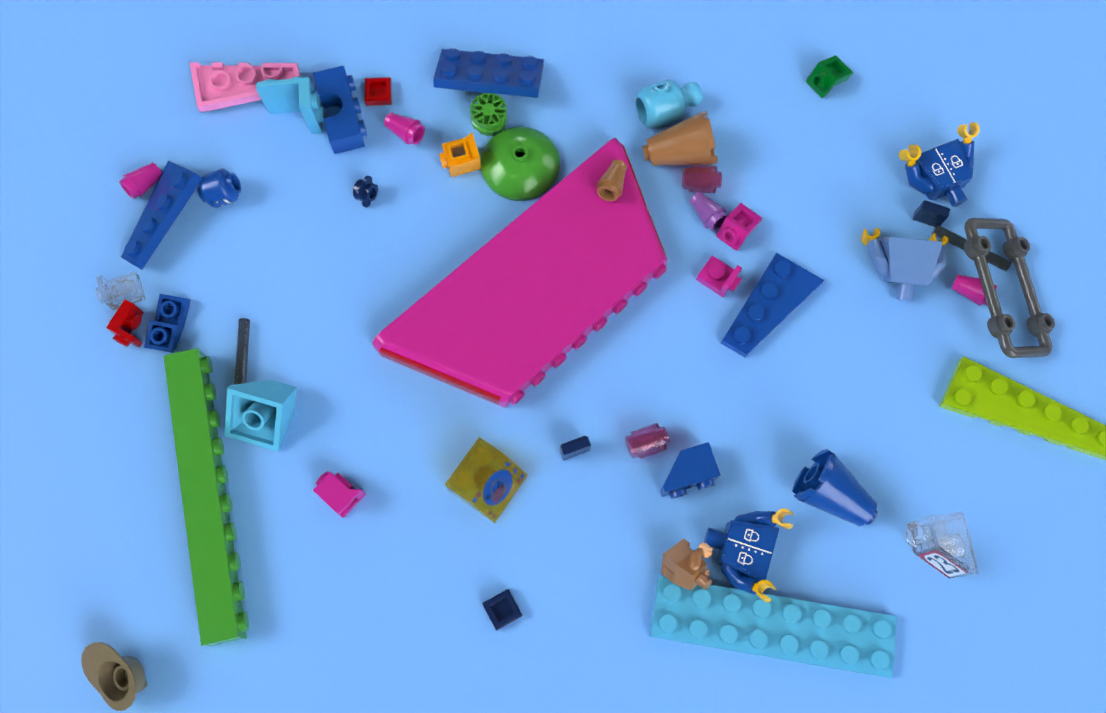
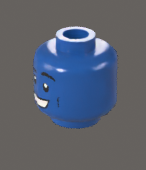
[197,169,241,208]

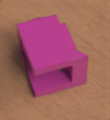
[313,471,366,518]

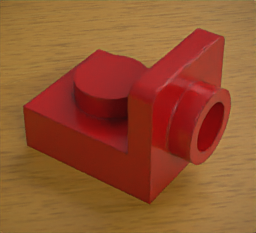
[106,299,144,348]

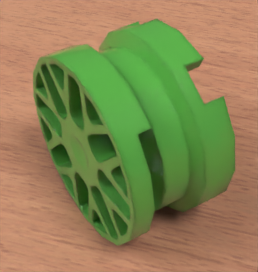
[470,93,507,136]

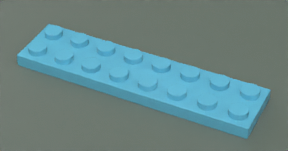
[650,576,897,678]

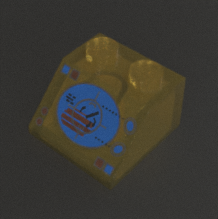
[445,437,528,524]

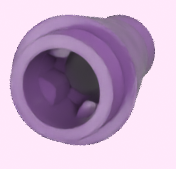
[690,192,727,231]

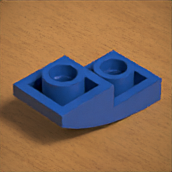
[144,294,191,353]

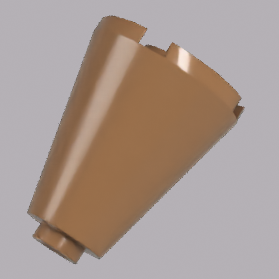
[642,111,718,165]

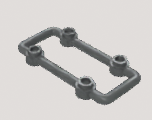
[964,218,1055,358]

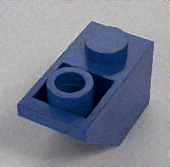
[660,442,721,499]

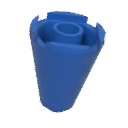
[792,449,878,526]

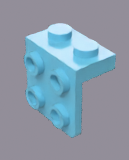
[256,76,326,134]

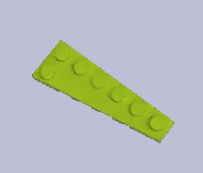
[939,356,1106,460]

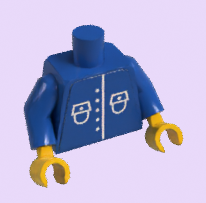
[899,122,980,207]
[704,508,794,603]

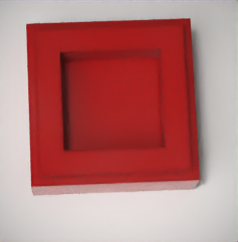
[365,77,392,106]

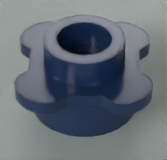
[353,176,378,208]

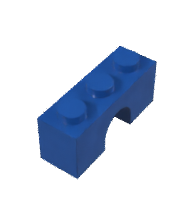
[313,66,367,154]

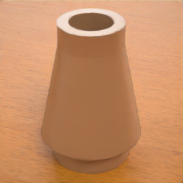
[596,159,627,202]

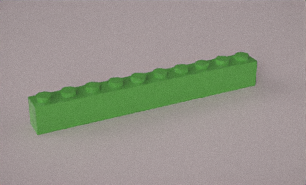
[163,348,249,646]

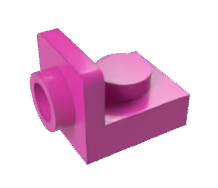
[716,203,763,251]
[696,255,742,297]

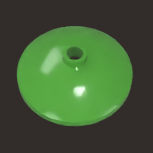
[481,127,560,201]

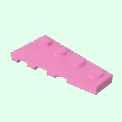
[189,62,301,113]

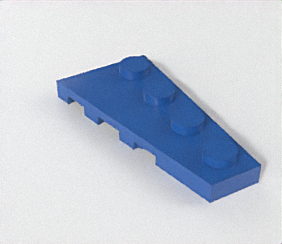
[121,161,202,270]

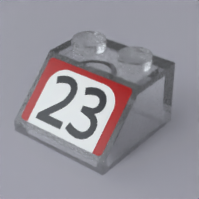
[906,512,978,579]

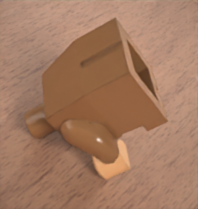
[661,539,713,591]

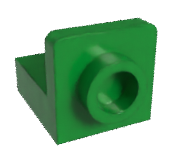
[806,55,853,98]

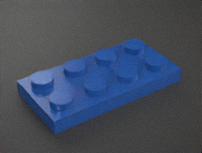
[433,48,544,98]

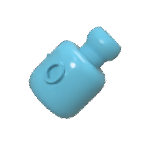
[636,80,703,128]

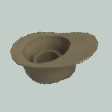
[81,642,147,711]

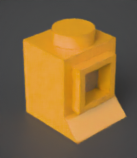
[439,132,481,177]

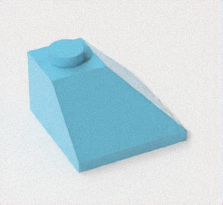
[224,379,297,451]

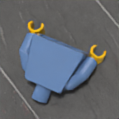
[861,228,949,301]

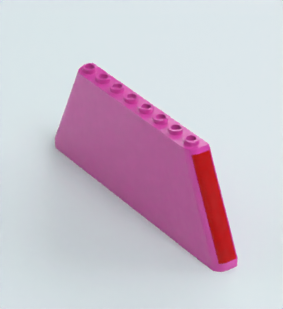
[372,138,668,408]

